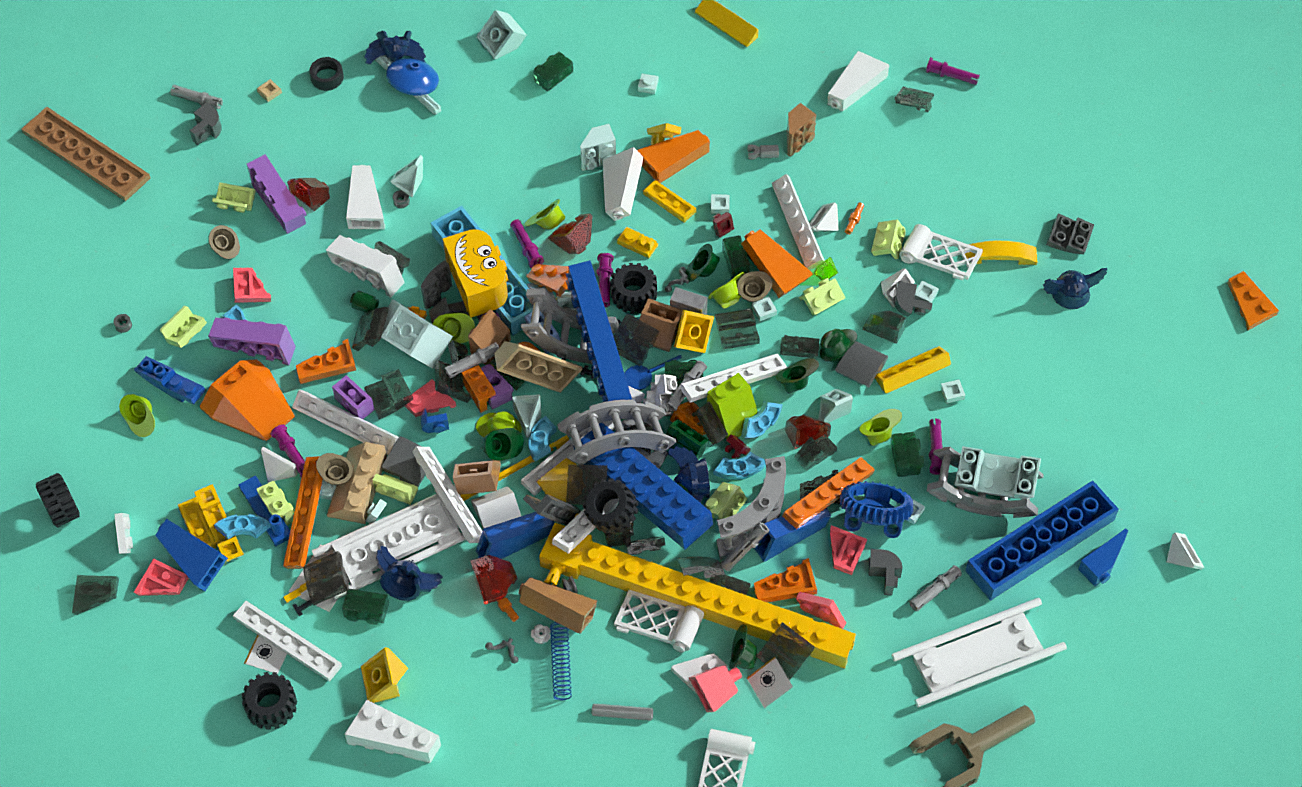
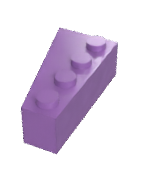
[246,154,306,234]
[208,317,296,365]

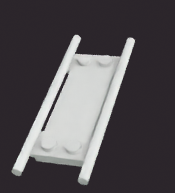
[311,485,466,600]
[891,597,1067,707]

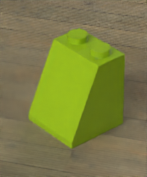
[707,373,758,439]

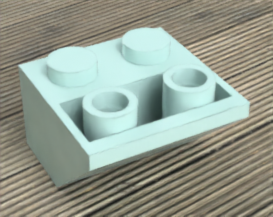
[580,124,616,171]

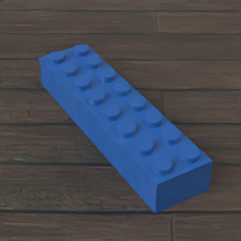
[566,260,632,402]
[573,422,713,550]
[966,480,1119,601]

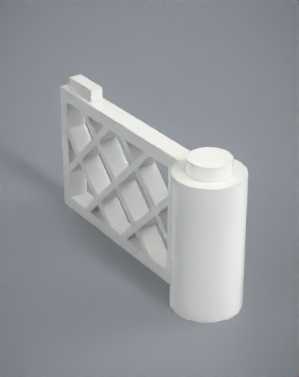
[899,224,983,281]
[614,590,704,652]
[698,729,756,787]

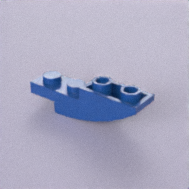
[134,356,206,404]

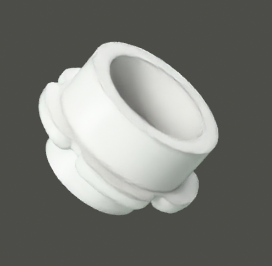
[531,624,551,644]

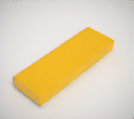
[643,180,696,223]
[178,497,217,548]

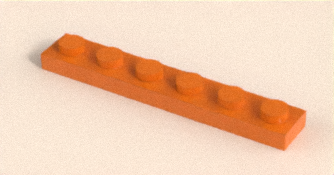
[283,456,323,569]
[782,457,875,529]

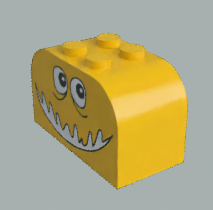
[443,229,508,318]

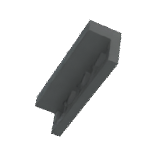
[523,494,581,526]

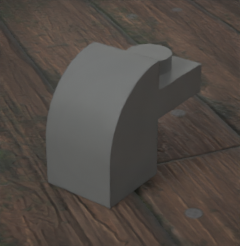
[190,102,222,145]
[893,281,933,317]
[869,549,903,595]

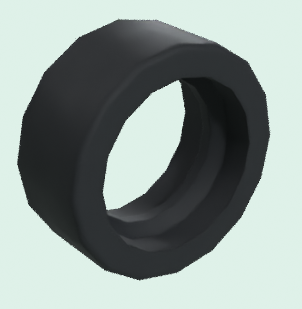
[309,57,344,91]

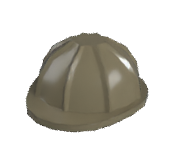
[208,225,240,259]
[737,271,772,302]
[316,453,353,486]

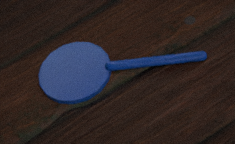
[625,355,682,390]

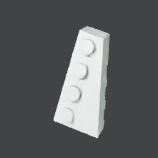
[326,235,405,297]
[345,700,441,763]

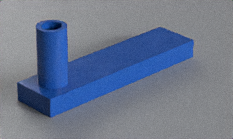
[238,475,290,547]

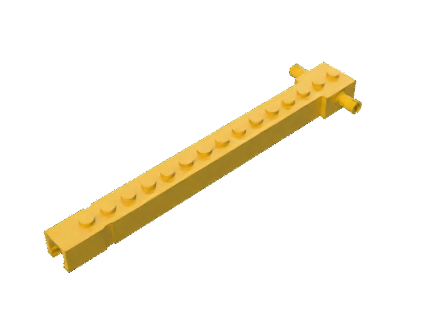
[539,514,856,669]

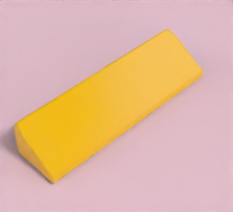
[695,0,758,47]
[875,346,951,393]

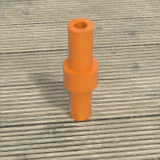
[845,203,864,235]
[491,588,519,622]

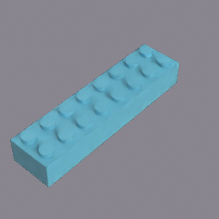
[431,206,533,336]

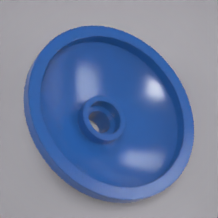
[386,58,439,96]

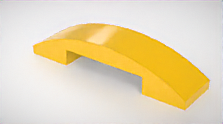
[965,241,1037,265]
[194,484,244,563]

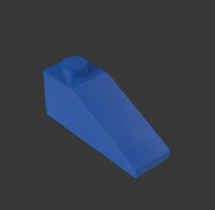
[1078,528,1128,586]

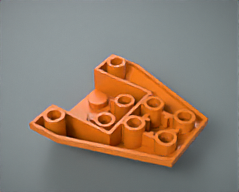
[200,359,295,441]

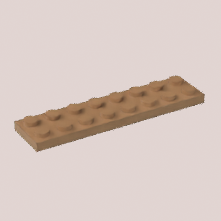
[22,107,151,202]

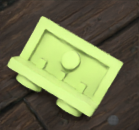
[212,182,256,213]
[871,219,906,259]
[799,278,845,316]
[160,306,207,348]
[373,474,418,505]
[257,481,294,525]
[704,482,747,520]

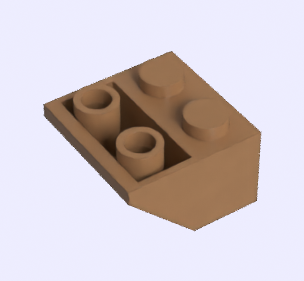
[787,103,816,157]
[634,299,683,352]
[468,310,511,365]
[453,460,501,495]

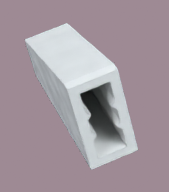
[827,51,889,111]
[603,147,643,221]
[346,165,385,229]

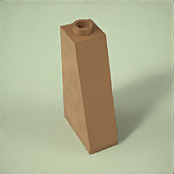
[518,578,597,634]

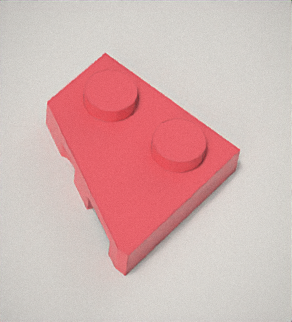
[233,268,271,303]
[403,379,456,417]
[830,525,867,575]
[134,559,189,596]
[796,592,846,629]

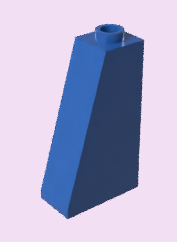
[754,508,831,562]
[476,512,555,567]
[155,519,228,591]

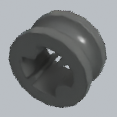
[393,190,410,208]
[113,314,132,333]
[562,576,578,593]

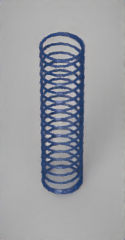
[550,622,572,700]

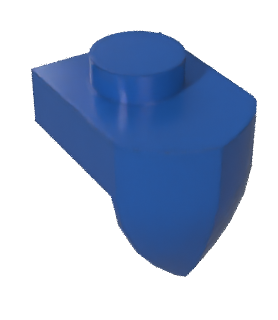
[421,408,449,433]

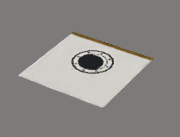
[244,635,287,673]
[747,657,793,708]

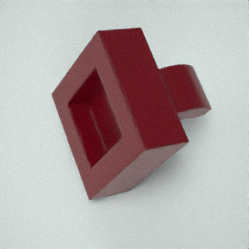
[712,212,735,237]
[724,434,751,459]

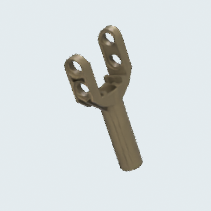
[909,705,1035,787]

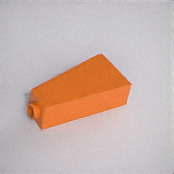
[637,130,710,183]
[741,229,813,298]

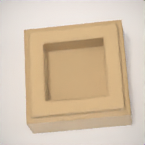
[256,79,282,102]

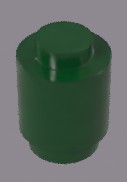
[350,290,379,314]

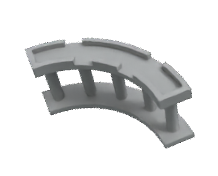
[521,288,620,364]
[557,400,676,466]
[927,447,1043,518]
[716,456,786,560]

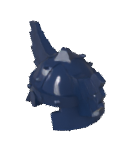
[364,31,426,65]
[1043,268,1108,309]
[668,447,710,503]
[376,545,443,601]

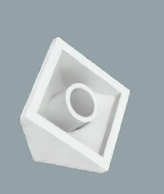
[471,486,521,528]

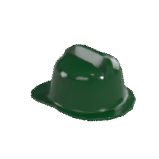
[685,244,720,282]
[820,329,857,362]
[776,358,819,393]
[480,428,524,461]
[729,624,757,670]

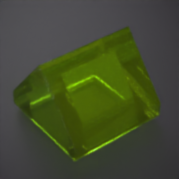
[814,257,838,281]

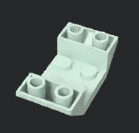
[374,300,453,369]
[955,446,1041,499]

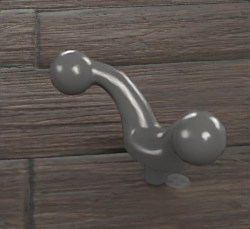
[665,267,689,293]
[485,638,518,664]

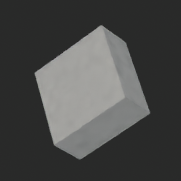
[670,287,708,315]

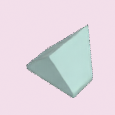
[391,155,423,198]
[817,389,853,428]
[512,394,541,438]

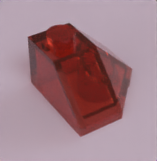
[287,178,330,211]
[548,213,593,254]
[785,414,831,449]
[470,555,518,605]

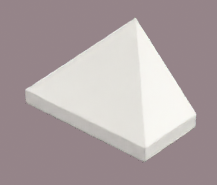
[809,202,838,232]
[881,268,915,307]
[261,447,298,482]
[1167,532,1204,570]

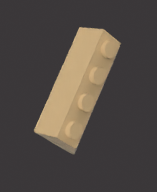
[494,342,582,393]
[327,442,387,524]

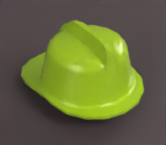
[524,199,565,229]
[708,272,744,309]
[433,313,475,344]
[119,394,155,437]
[859,409,902,446]
[476,411,522,437]

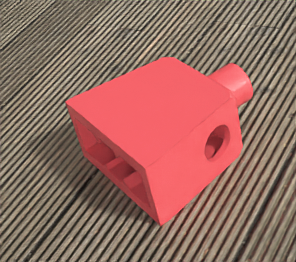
[689,665,742,712]

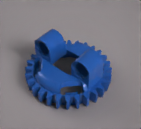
[839,481,913,538]

